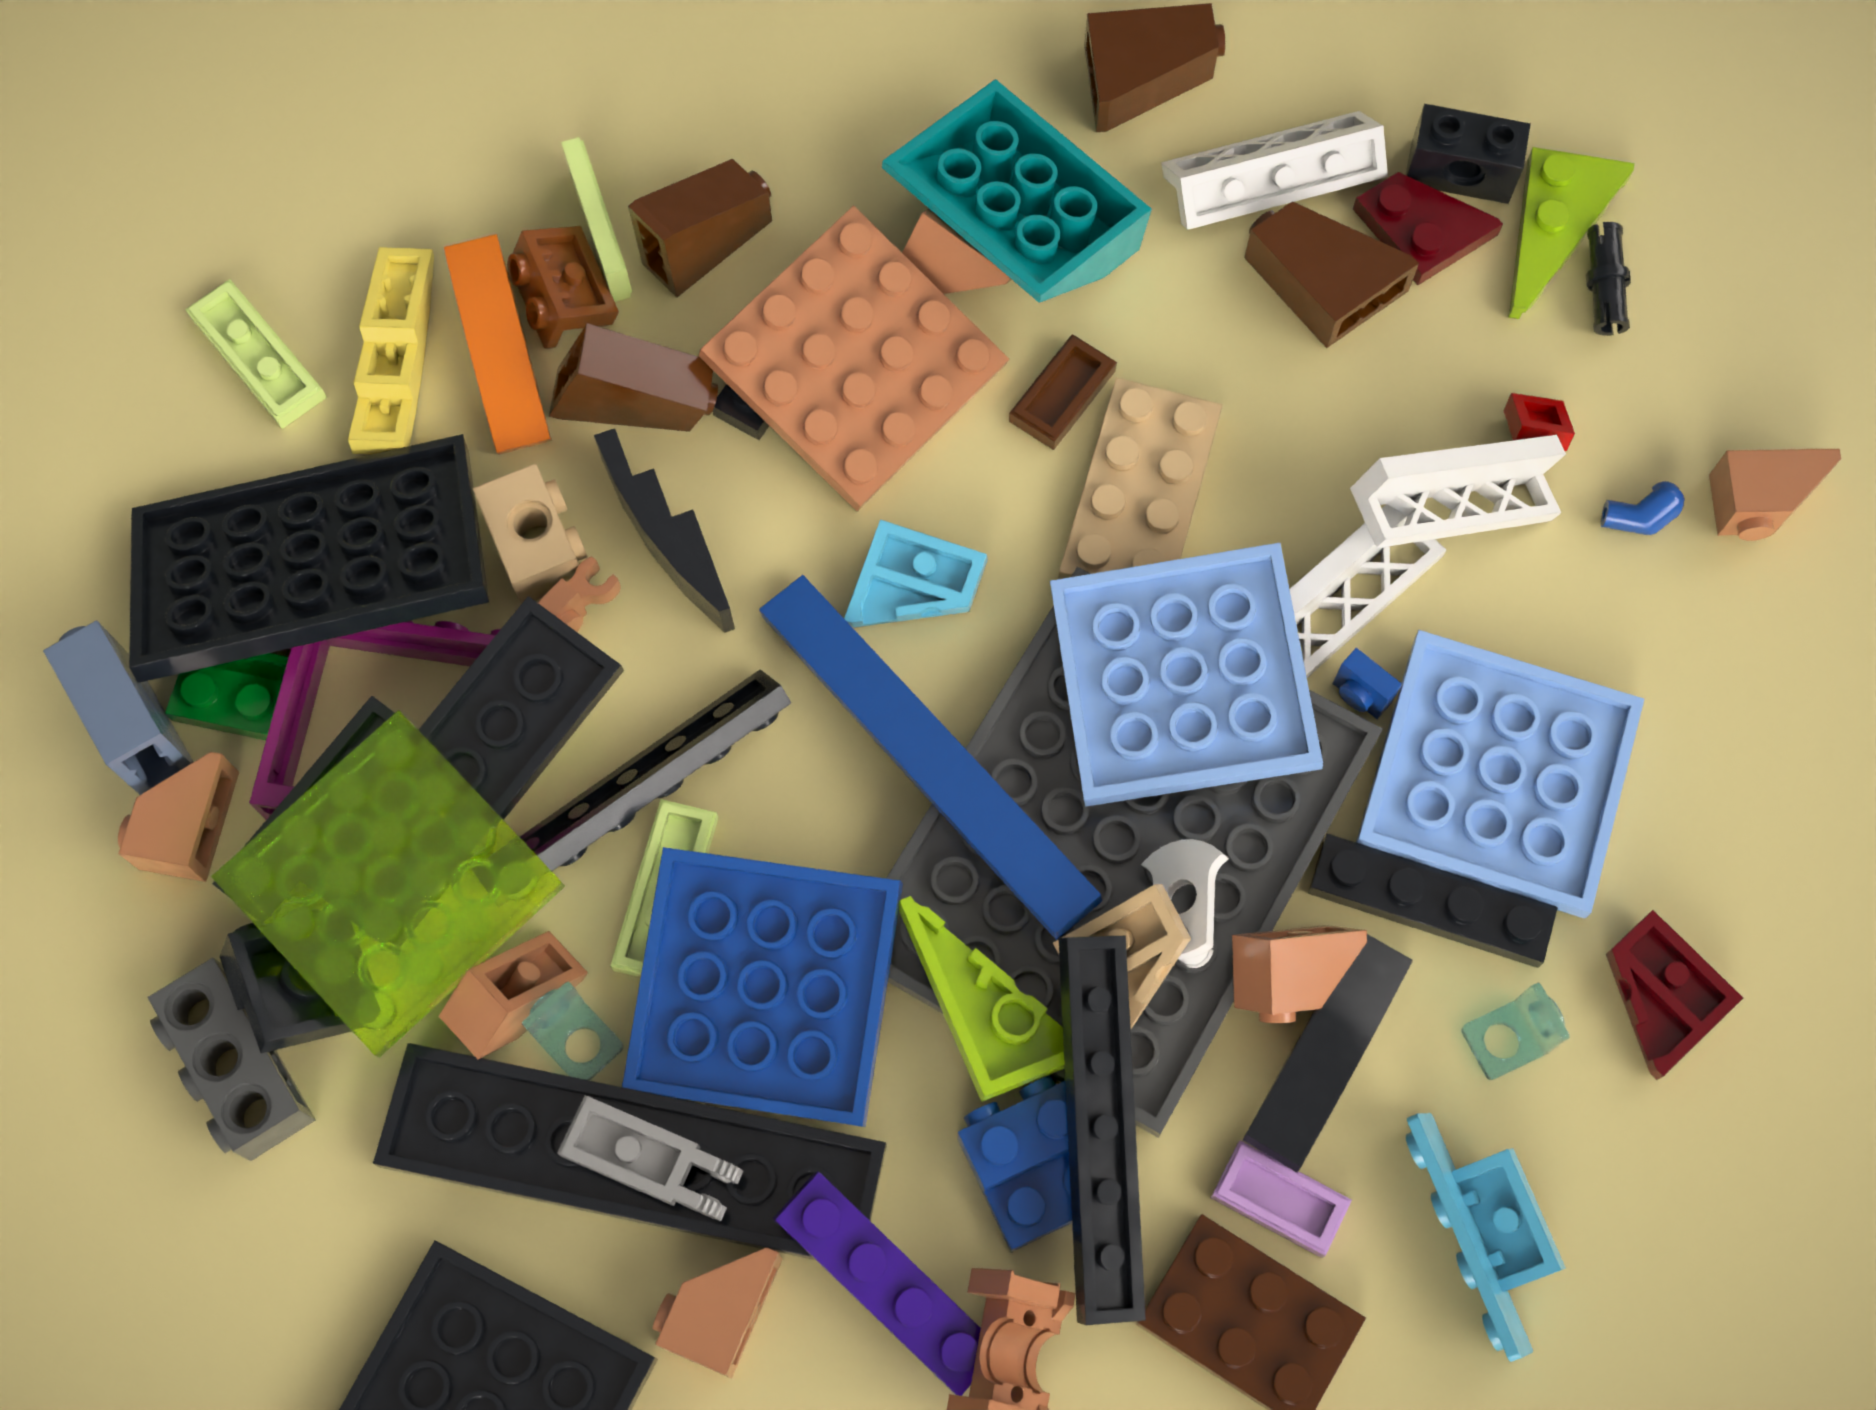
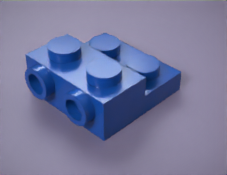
[957,1075,1072,1252]

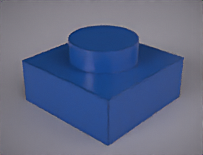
[1332,647,1402,719]

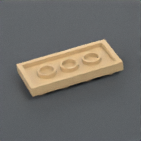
[1058,377,1223,579]

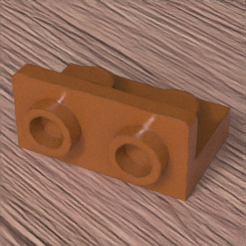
[507,226,619,349]

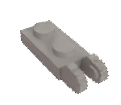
[557,1095,743,1221]

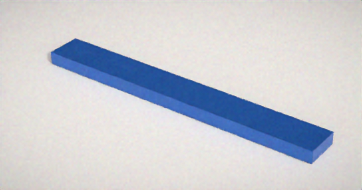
[759,575,1102,940]

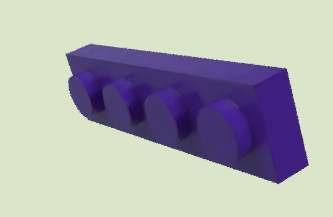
[773,1171,981,1396]

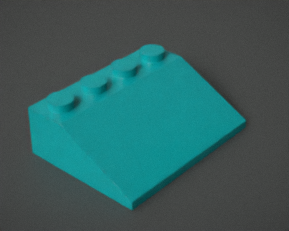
[882,79,1152,303]

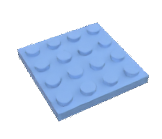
[1050,543,1323,807]
[1356,630,1644,919]

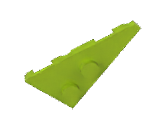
[1509,147,1635,319]
[899,896,1065,1102]

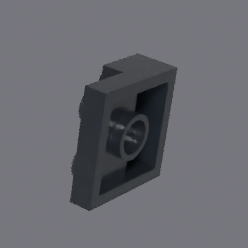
[219,910,386,1053]

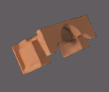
[946,1268,1075,1410]

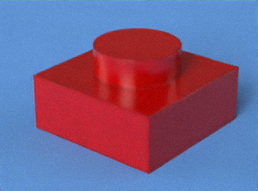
[1503,393,1575,451]

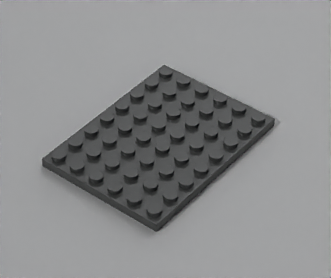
[886,567,1383,1138]

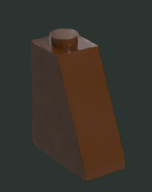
[1084,3,1225,133]
[628,159,772,297]
[1244,201,1419,348]
[549,323,718,432]

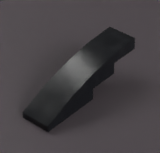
[594,428,735,633]
[1243,934,1413,1173]

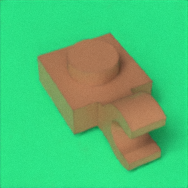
[537,557,621,632]

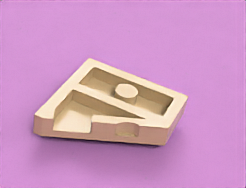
[1053,884,1191,1029]

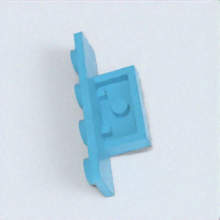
[1406,1113,1566,1362]

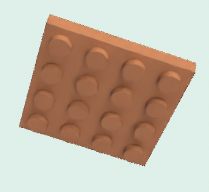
[699,205,1010,512]

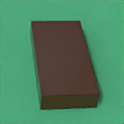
[1009,334,1117,450]

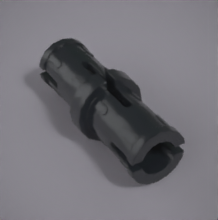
[1586,222,1631,336]

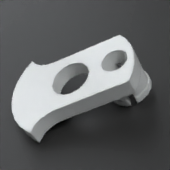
[1141,839,1229,968]

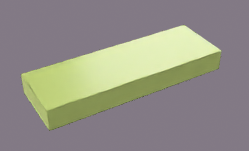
[561,137,632,302]
[185,279,327,429]
[610,799,719,977]

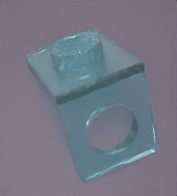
[522,981,624,1081]
[1461,982,1570,1080]

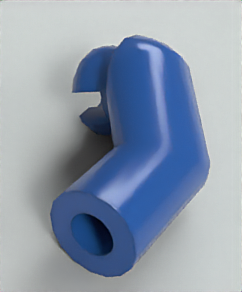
[1601,481,1685,535]

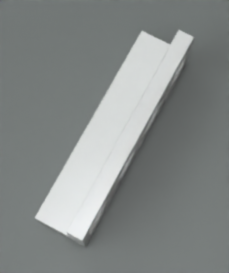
[1161,111,1388,230]
[1350,435,1566,548]
[1289,500,1446,678]

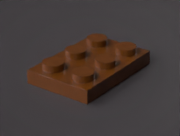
[1136,1214,1366,1410]

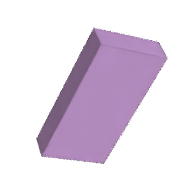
[1210,1140,1352,1258]

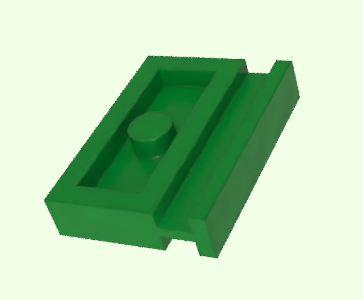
[165,653,289,740]

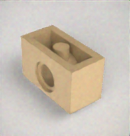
[473,464,588,604]

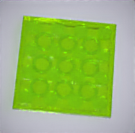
[211,710,565,1058]

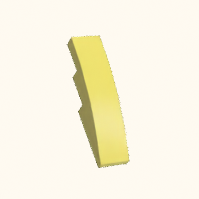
[348,247,434,454]

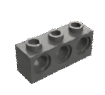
[147,958,316,1161]

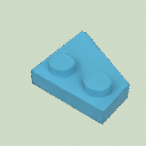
[844,520,988,628]

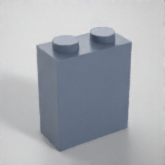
[43,620,193,795]

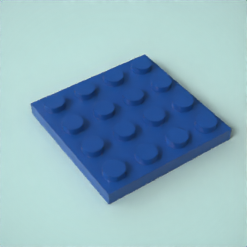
[622,847,903,1127]

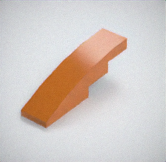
[444,234,552,455]

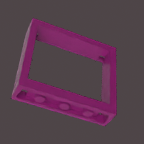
[249,620,501,855]

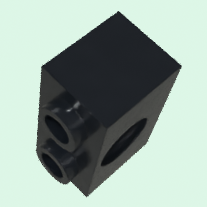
[1406,103,1531,204]

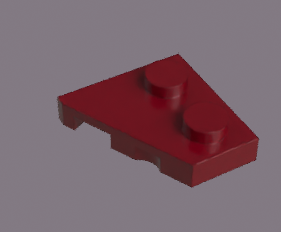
[1353,172,1503,285]
[1606,910,1743,1080]

